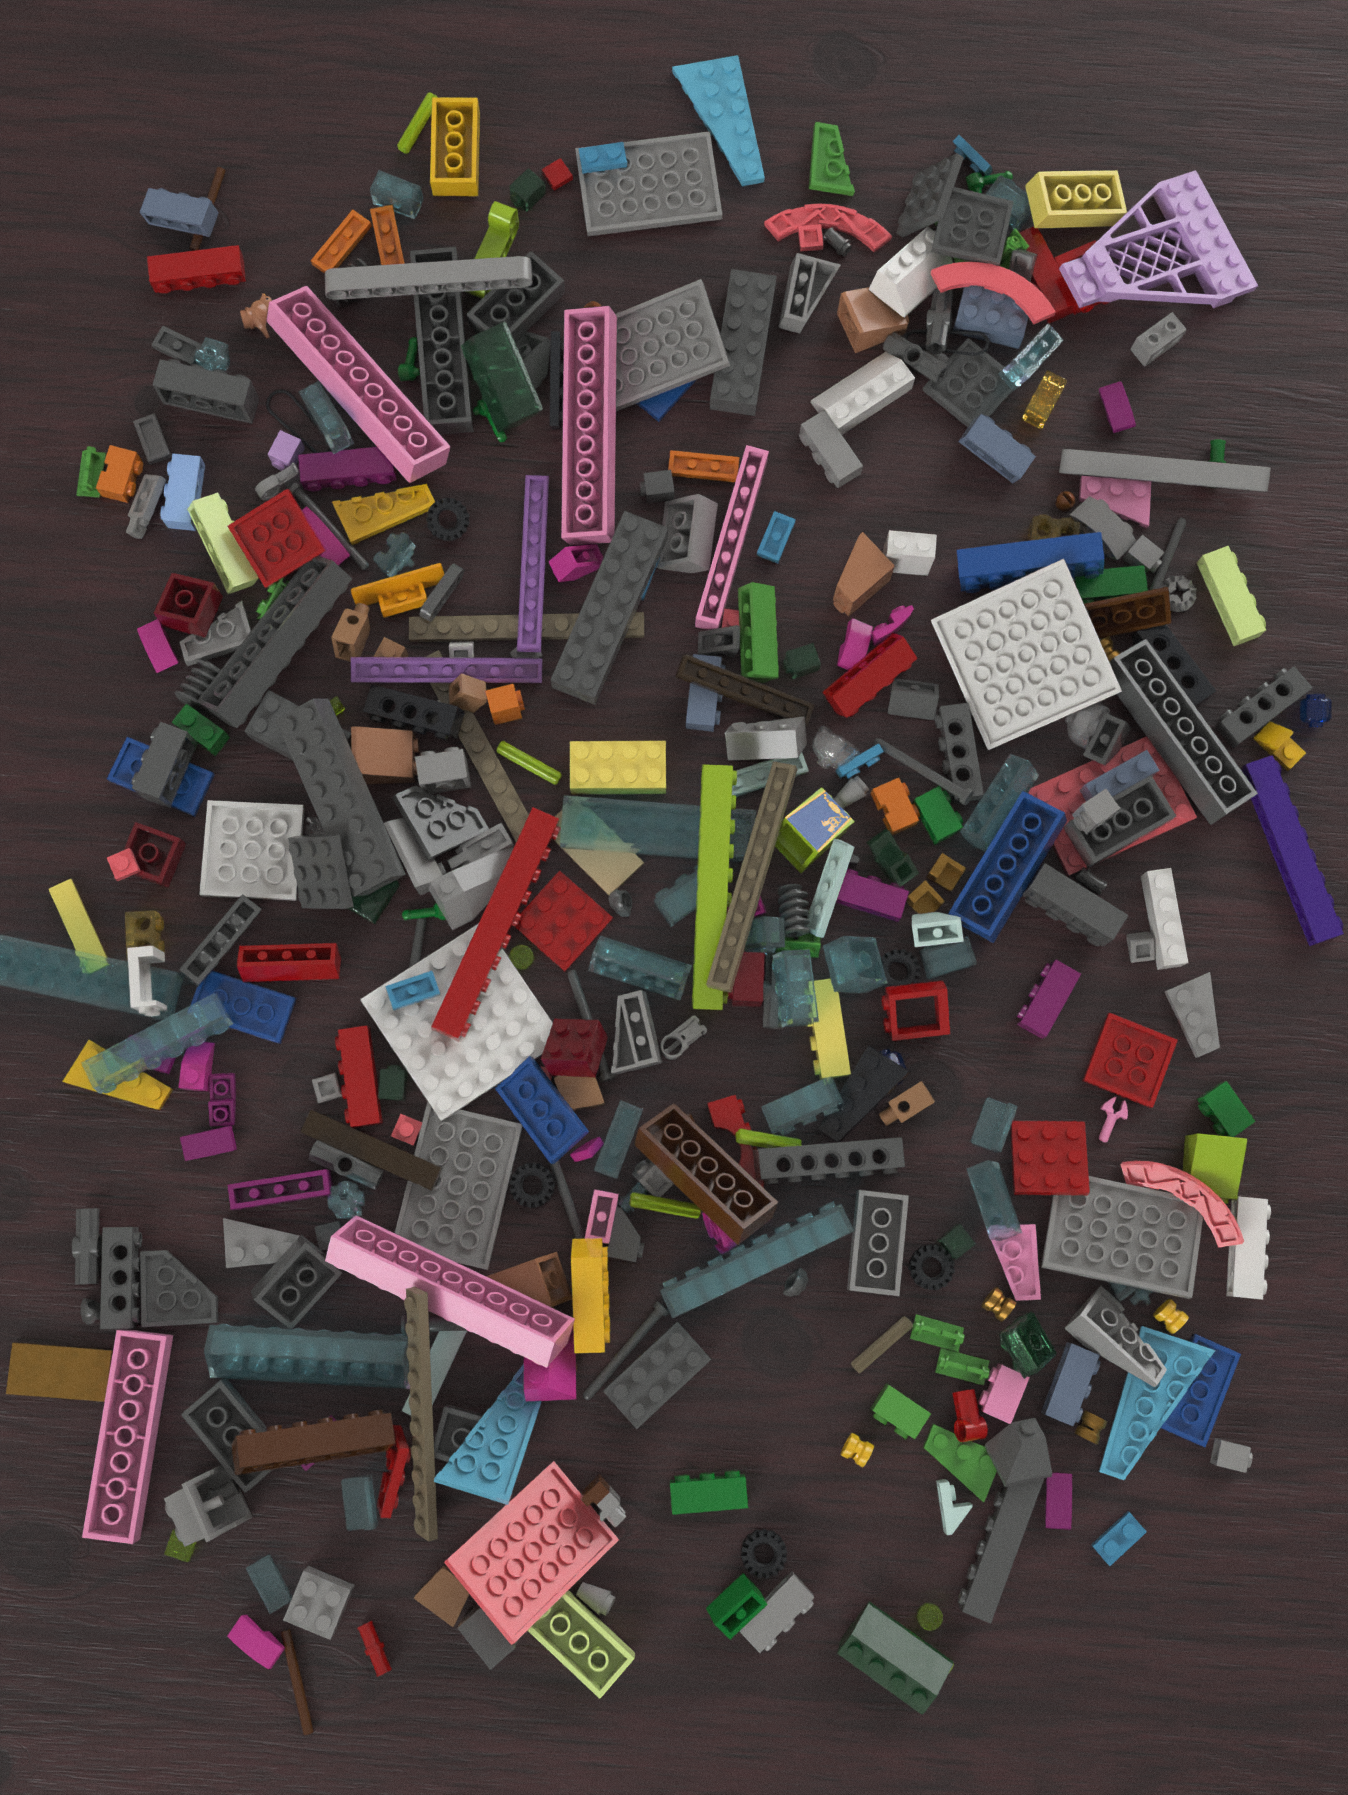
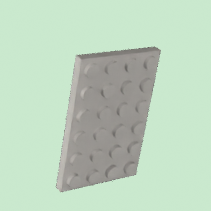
[575,132,722,236]
[615,279,731,411]
[395,1102,523,1270]
[1041,1176,1203,1299]

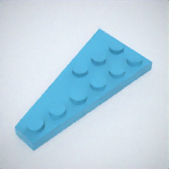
[672,55,765,186]
[1099,1326,1215,1480]
[434,1364,542,1505]

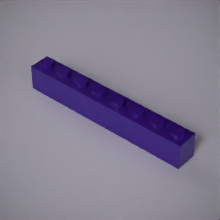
[1240,755,1344,946]

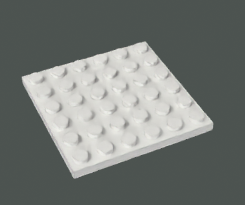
[931,559,1122,750]
[360,924,553,1122]

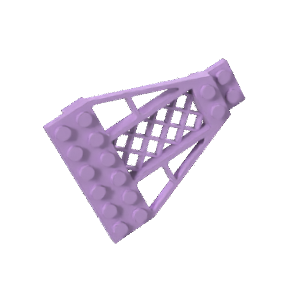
[1059,170,1258,308]

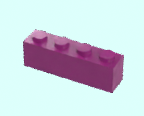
[298,447,397,492]
[228,1169,334,1210]

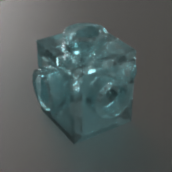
[194,337,230,372]
[327,1181,365,1219]

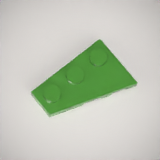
[809,122,855,196]
[923,1423,997,1502]

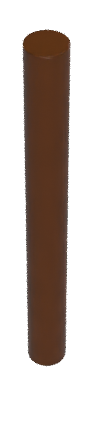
[189,167,226,251]
[280,1629,314,1735]

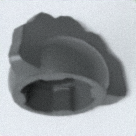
[608,889,632,917]
[783,1267,808,1297]
[80,1298,101,1325]

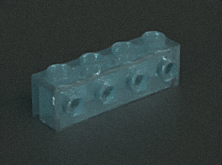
[960,754,1039,852]
[588,936,692,1001]

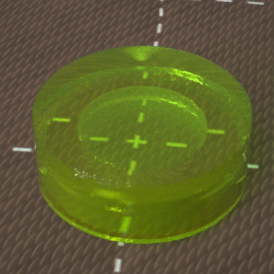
[509,945,534,970]
[917,1603,943,1631]

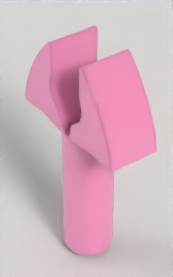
[1098,1097,1128,1142]

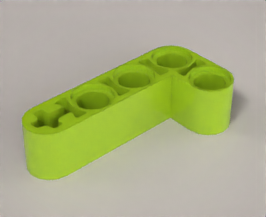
[464,201,519,299]

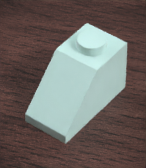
[912,912,964,947]

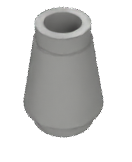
[834,776,869,809]
[576,1582,616,1616]

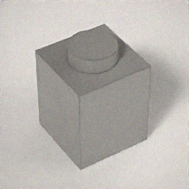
[1123,535,1164,574]
[1210,1438,1253,1473]

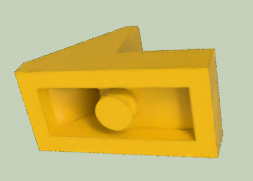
[1253,722,1306,771]

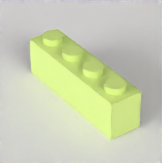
[187,493,259,594]
[1197,546,1266,646]

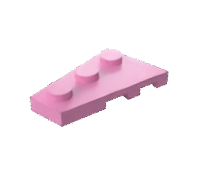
[1079,476,1151,529]
[986,1224,1041,1301]

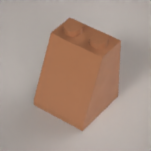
[837,287,909,353]
[833,532,895,617]
[351,726,419,784]
[486,1252,572,1307]

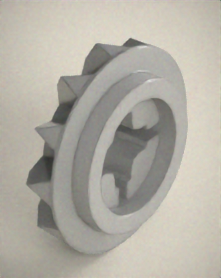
[1160,575,1197,612]

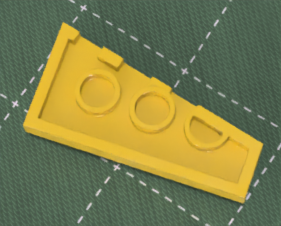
[332,484,435,545]
[62,1040,173,1110]

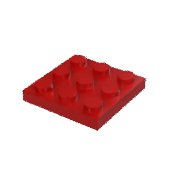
[227,489,326,588]
[515,871,613,972]
[1082,1013,1178,1108]
[1010,1121,1090,1195]

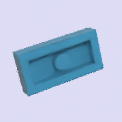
[953,135,993,176]
[578,142,627,174]
[757,511,796,564]
[835,744,884,779]
[385,971,440,1011]
[1091,1511,1146,1566]

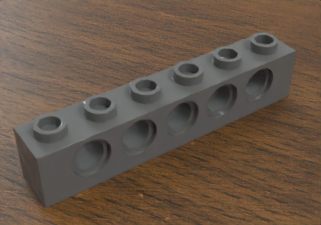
[753,1137,905,1184]

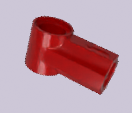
[952,1389,988,1442]

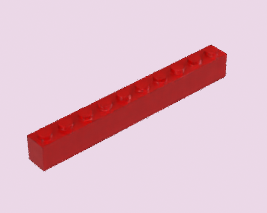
[431,807,561,1042]

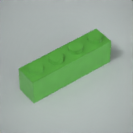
[738,582,779,683]

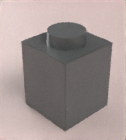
[640,470,674,503]

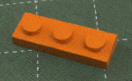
[370,205,405,265]
[311,210,372,274]
[668,450,740,482]

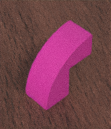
[302,506,350,565]

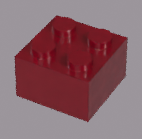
[154,573,223,637]
[124,822,186,888]
[727,952,764,1007]
[541,1019,608,1078]

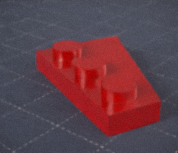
[377,1425,411,1519]

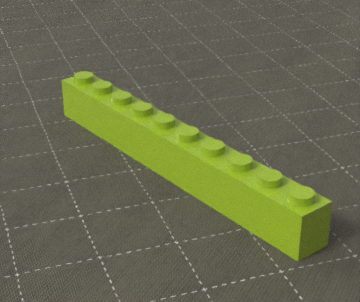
[692,765,737,1010]

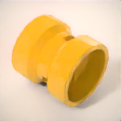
[1153,1299,1189,1334]
[840,1433,874,1468]

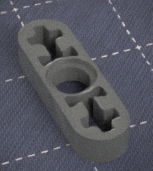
[419,563,465,622]

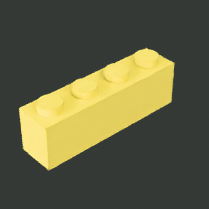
[802,978,851,1080]

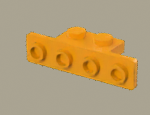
[351,563,444,618]

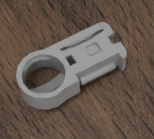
[255,462,300,501]
[660,1016,707,1060]

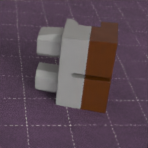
[581,1474,626,1527]

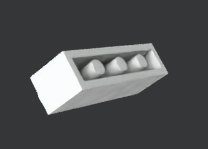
[1141,868,1188,970]
[1226,1196,1271,1300]

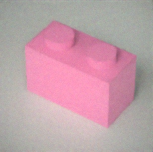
[585,1189,619,1244]
[978,1364,1030,1424]

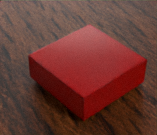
[541,158,573,191]

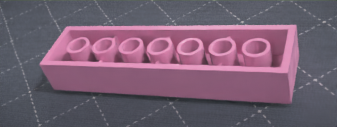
[82,1329,173,1544]

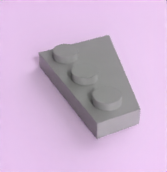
[180,601,251,666]
[1165,972,1220,1058]
[223,1218,300,1268]

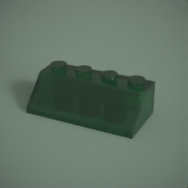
[461,322,543,432]

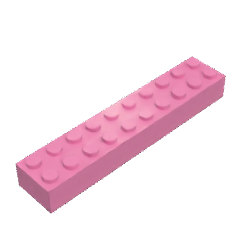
[267,286,450,483]
[561,306,617,545]
[325,1215,575,1368]

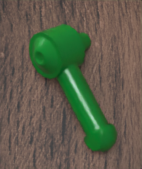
[966,171,1013,194]
[398,337,420,381]
[472,396,507,443]
[402,903,446,920]

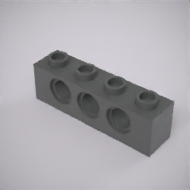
[1215,666,1312,748]
[935,703,984,804]
[179,894,262,987]
[100,1227,142,1329]

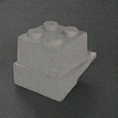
[164,1464,252,1547]

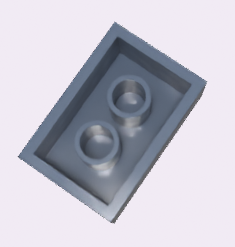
[953,286,1028,349]

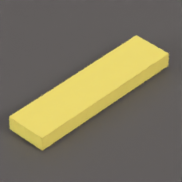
[49,879,111,975]

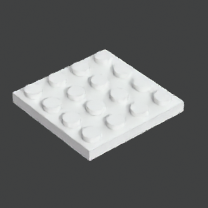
[199,800,305,901]

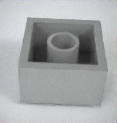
[415,747,472,794]
[283,1566,355,1640]

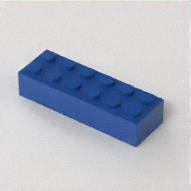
[957,532,1104,593]
[948,791,1067,943]

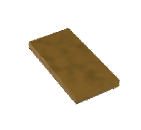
[6,1343,113,1402]

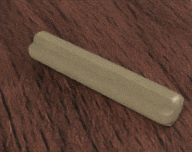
[851,1316,913,1373]

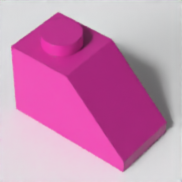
[549,544,604,582]
[179,1041,215,1092]

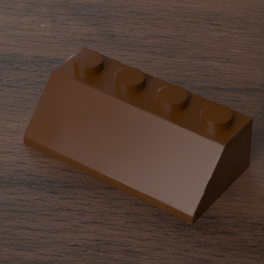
[1084,587,1172,638]

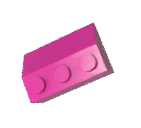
[524,1327,576,1402]

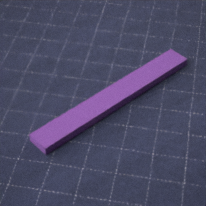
[517,475,549,652]
[351,657,542,683]

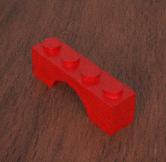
[707,1095,765,1188]

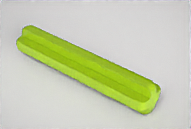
[397,92,438,154]
[496,741,562,785]
[735,1129,802,1148]
[629,1193,701,1219]

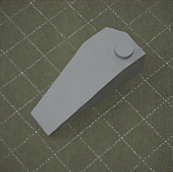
[429,845,514,931]
[1065,1286,1167,1387]

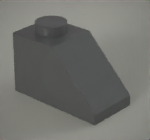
[1083,713,1131,766]
[608,1207,645,1262]

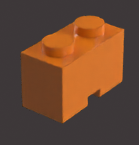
[96,445,143,503]
[485,684,525,725]
[871,778,920,836]

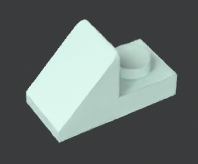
[936,1479,973,1535]

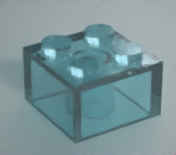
[823,936,887,993]

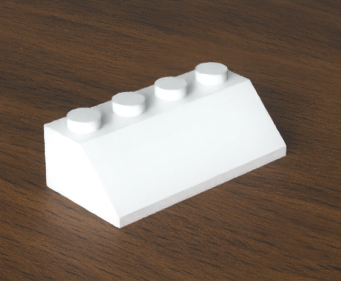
[869,227,953,318]
[811,352,915,435]

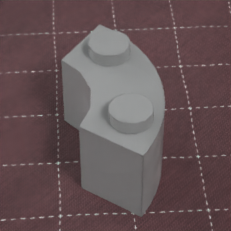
[1070,496,1137,560]

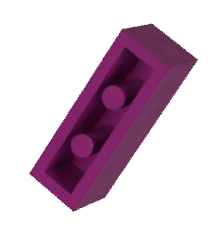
[836,869,909,922]
[1017,959,1081,1039]

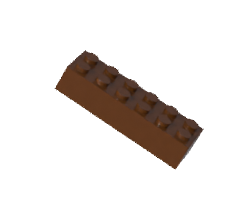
[634,1103,778,1245]
[231,1410,395,1475]

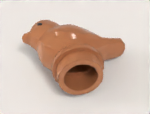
[240,293,273,339]

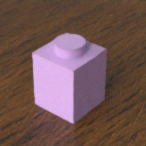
[268,430,305,471]

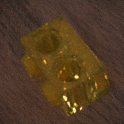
[1022,370,1068,430]
[1028,515,1080,541]
[125,910,165,961]

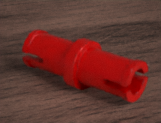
[357,1621,392,1677]

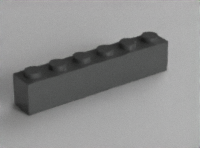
[957,1478,1044,1624]

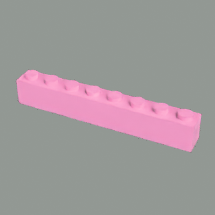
[695,445,769,630]

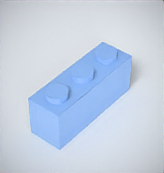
[160,454,205,531]

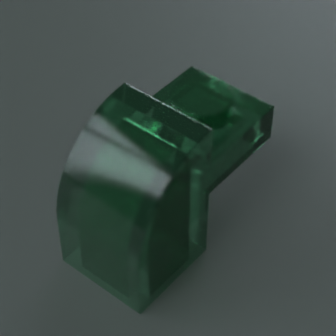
[866,829,919,887]

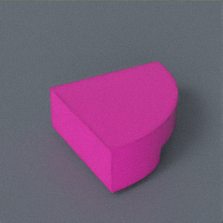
[570,1136,604,1162]

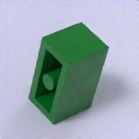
[172,704,230,756]
[912,786,963,845]
[1197,1081,1255,1137]
[706,1573,768,1640]

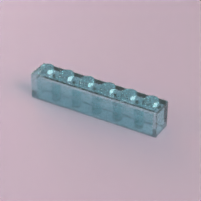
[81,993,233,1094]

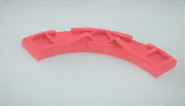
[764,204,892,253]
[930,262,1056,325]
[1121,1161,1244,1247]

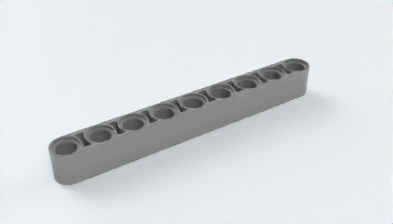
[325,256,532,300]
[1059,449,1271,492]

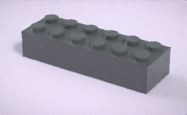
[710,269,777,416]

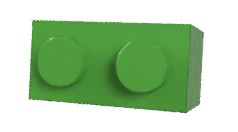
[870,1383,931,1440]

